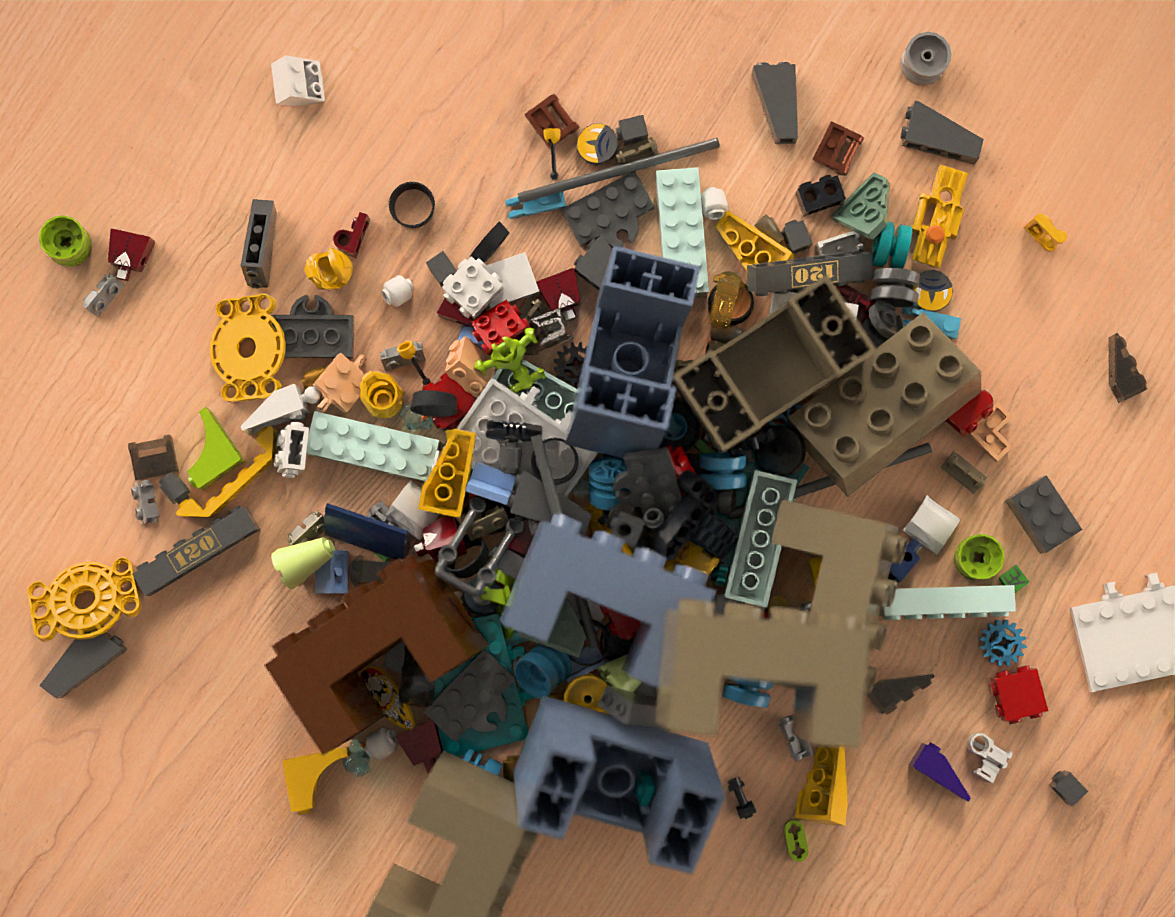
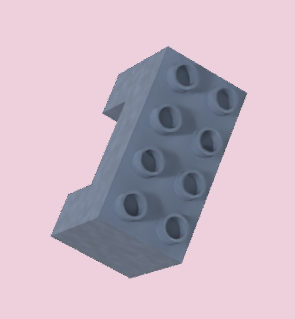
[565,245,700,458]
[500,513,716,688]
[513,696,726,874]

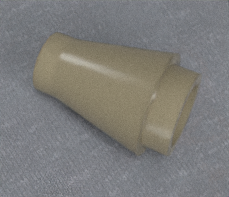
[754,214,784,243]

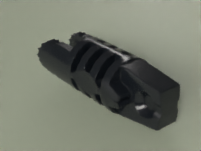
[485,420,542,442]

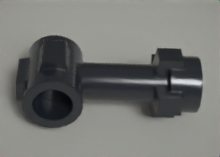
[727,777,757,819]

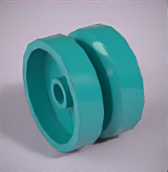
[872,221,912,269]

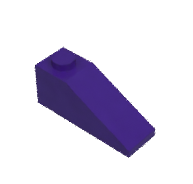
[909,742,971,802]

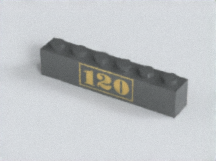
[747,250,873,296]
[132,506,261,596]

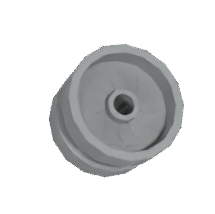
[900,31,952,86]

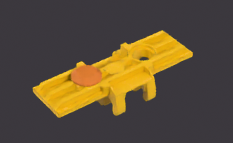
[911,165,968,269]

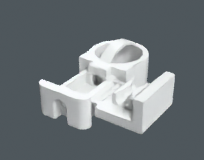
[967,733,1012,783]

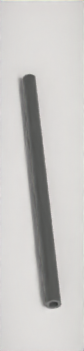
[517,138,720,203]
[531,434,599,648]
[728,443,932,520]

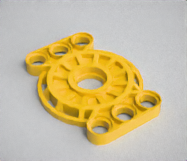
[210,294,286,403]
[27,557,142,642]

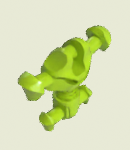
[474,328,546,394]

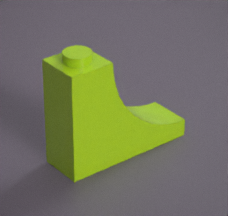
[187,407,245,490]

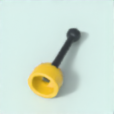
[544,128,561,180]
[397,341,431,386]

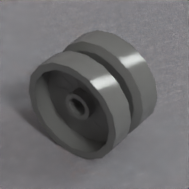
[871,268,921,308]

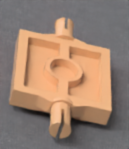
[313,353,367,413]

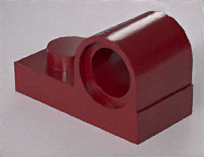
[333,212,370,258]

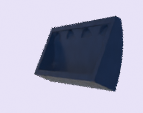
[324,503,411,560]

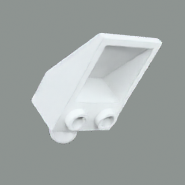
[241,384,321,435]

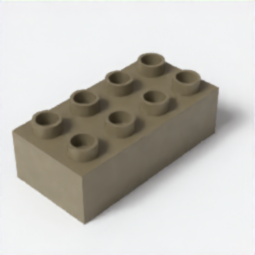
[788,313,981,497]

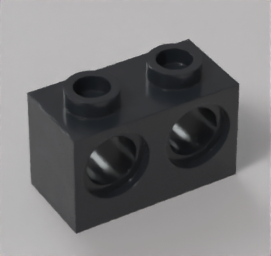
[795,175,846,217]

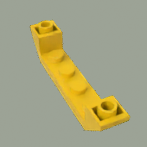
[175,425,277,518]

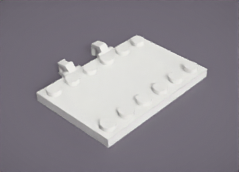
[443,377,598,497]
[1070,573,1175,692]

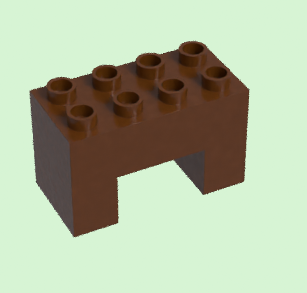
[265,555,489,755]

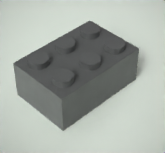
[1005,475,1083,554]

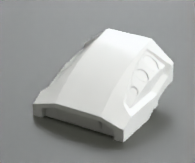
[385,480,439,541]
[902,495,960,555]

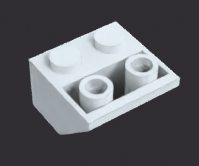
[271,55,325,106]

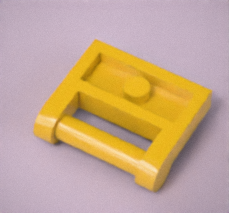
[1023,212,1067,252]

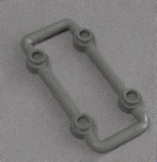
[435,496,525,596]

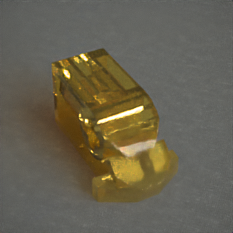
[708,271,745,328]

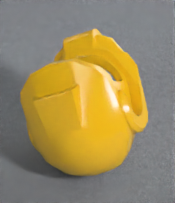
[304,248,353,290]
[360,371,404,419]

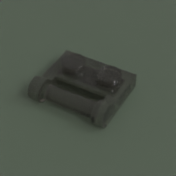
[128,434,179,481]

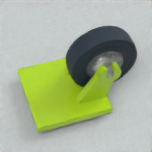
[462,577,517,640]

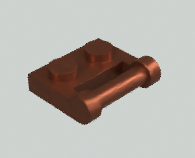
[525,94,580,149]
[812,121,864,176]

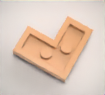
[968,402,1013,462]

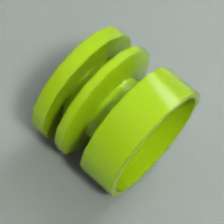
[39,215,92,267]
[954,534,1005,580]

